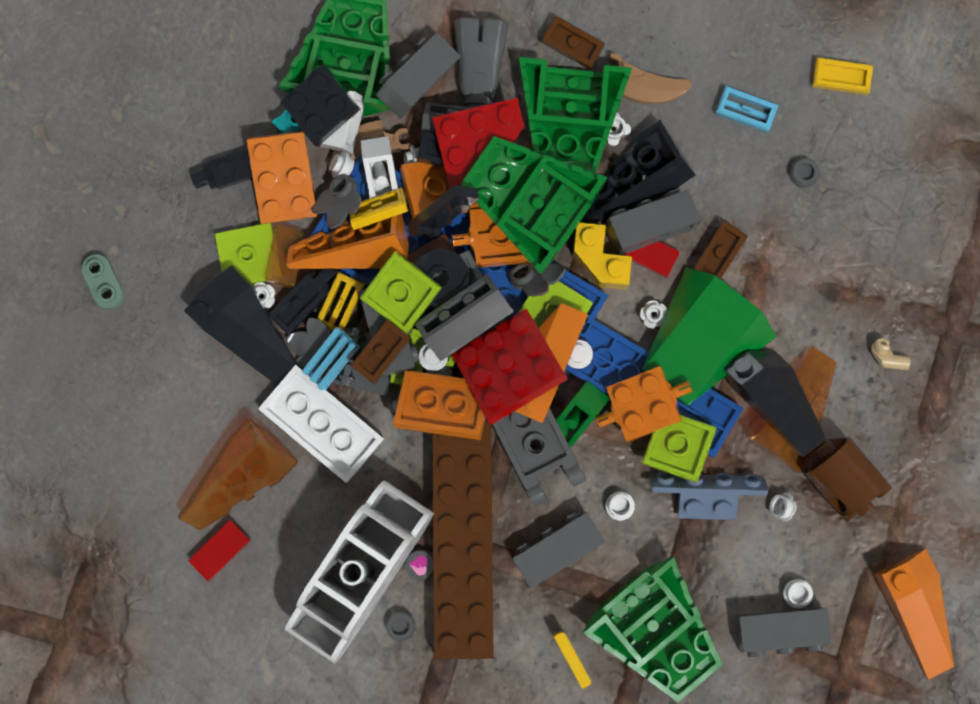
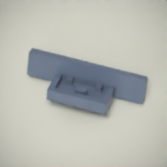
[649,471,768,520]

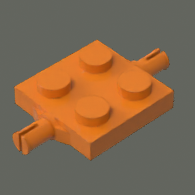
[452,209,530,268]
[596,366,693,442]

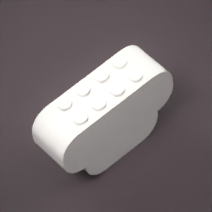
[285,480,434,664]

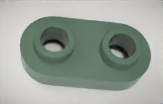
[81,255,124,310]

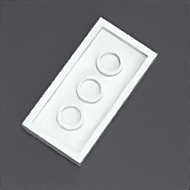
[258,365,384,483]

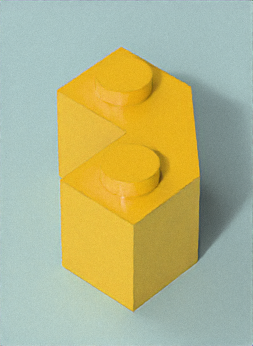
[573,223,632,290]

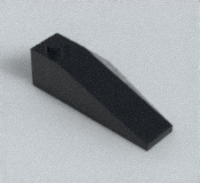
[584,120,696,224]
[184,265,297,386]
[724,351,826,457]

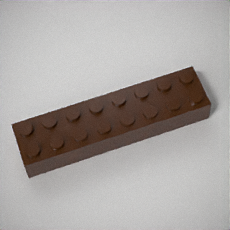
[433,421,494,659]

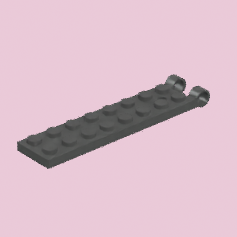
[432,250,587,507]

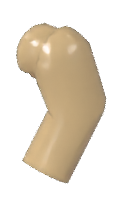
[871,338,910,370]

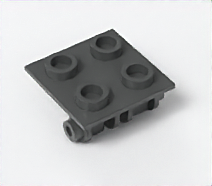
[332,327,391,396]

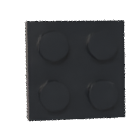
[281,64,361,147]

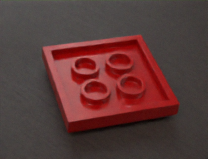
[452,308,568,425]

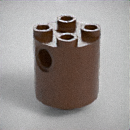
[805,436,892,522]

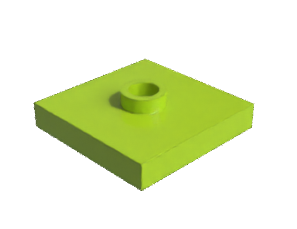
[215,223,282,285]
[360,251,442,334]
[518,281,593,328]
[642,415,717,483]

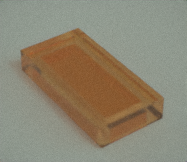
[265,225,304,288]

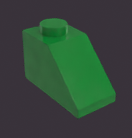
[556,380,610,448]

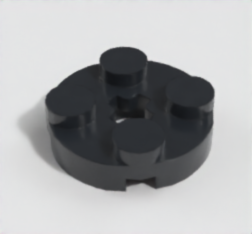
[414,249,470,307]

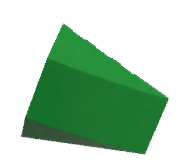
[279,0,391,116]
[519,57,632,173]
[461,136,608,274]
[641,267,777,406]
[582,556,723,702]

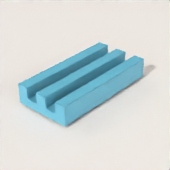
[715,86,779,133]
[302,327,360,391]

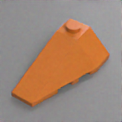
[286,214,409,269]
[515,303,588,423]
[874,548,954,680]

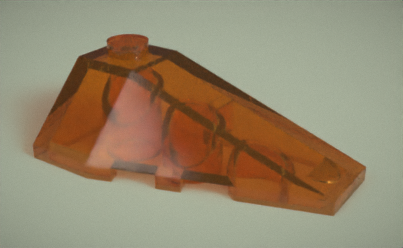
[750,347,837,474]
[178,418,298,531]

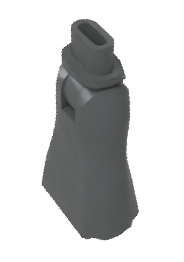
[454,18,509,108]

